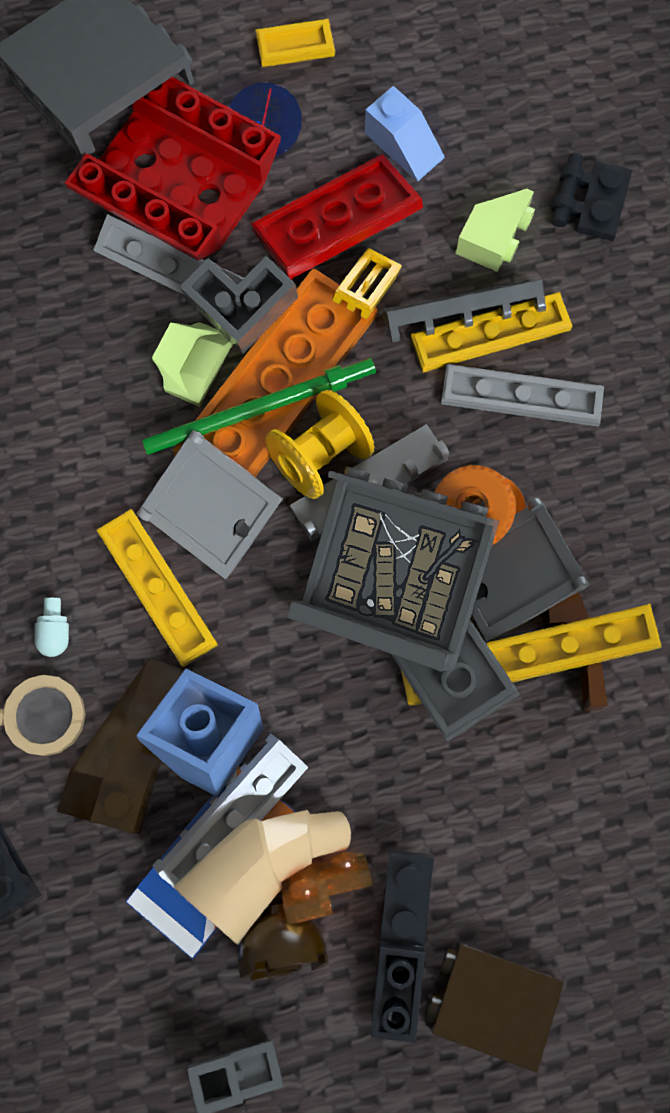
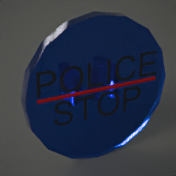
[229,83,302,157]

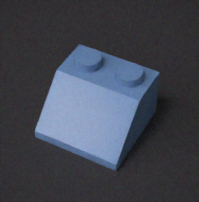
[137,669,264,797]

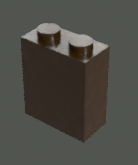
[425,942,564,1073]

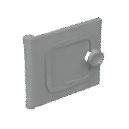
[137,430,283,579]

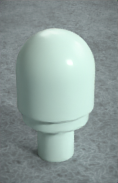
[34,598,69,657]

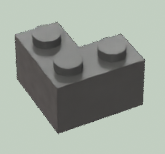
[179,256,298,354]

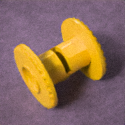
[265,390,375,499]

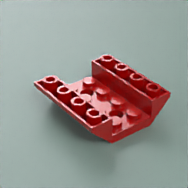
[65,77,281,261]

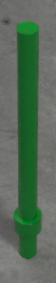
[142,358,376,455]

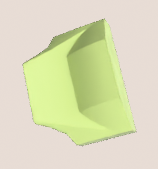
[152,322,233,407]

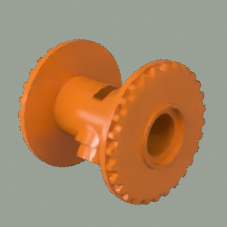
[435,465,526,545]

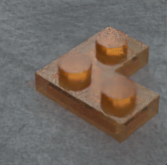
[282,852,373,925]

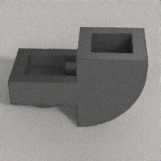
[186,1039,284,1113]

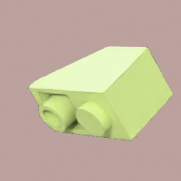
[456,189,535,272]

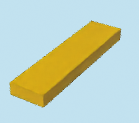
[411,292,572,373]
[97,509,218,667]

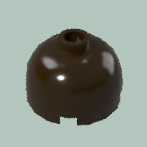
[237,904,329,981]

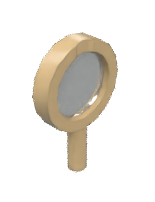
[0,675,86,756]

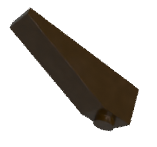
[57,659,185,835]

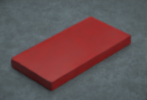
[251,154,423,279]

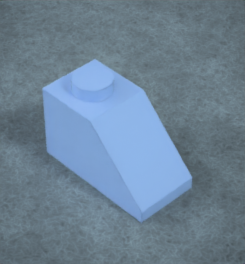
[365,86,444,182]

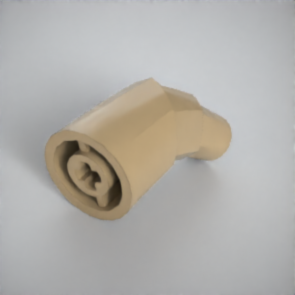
[173,810,351,944]

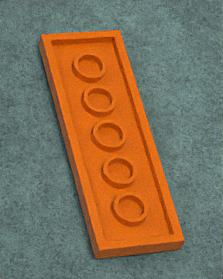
[172,268,378,477]

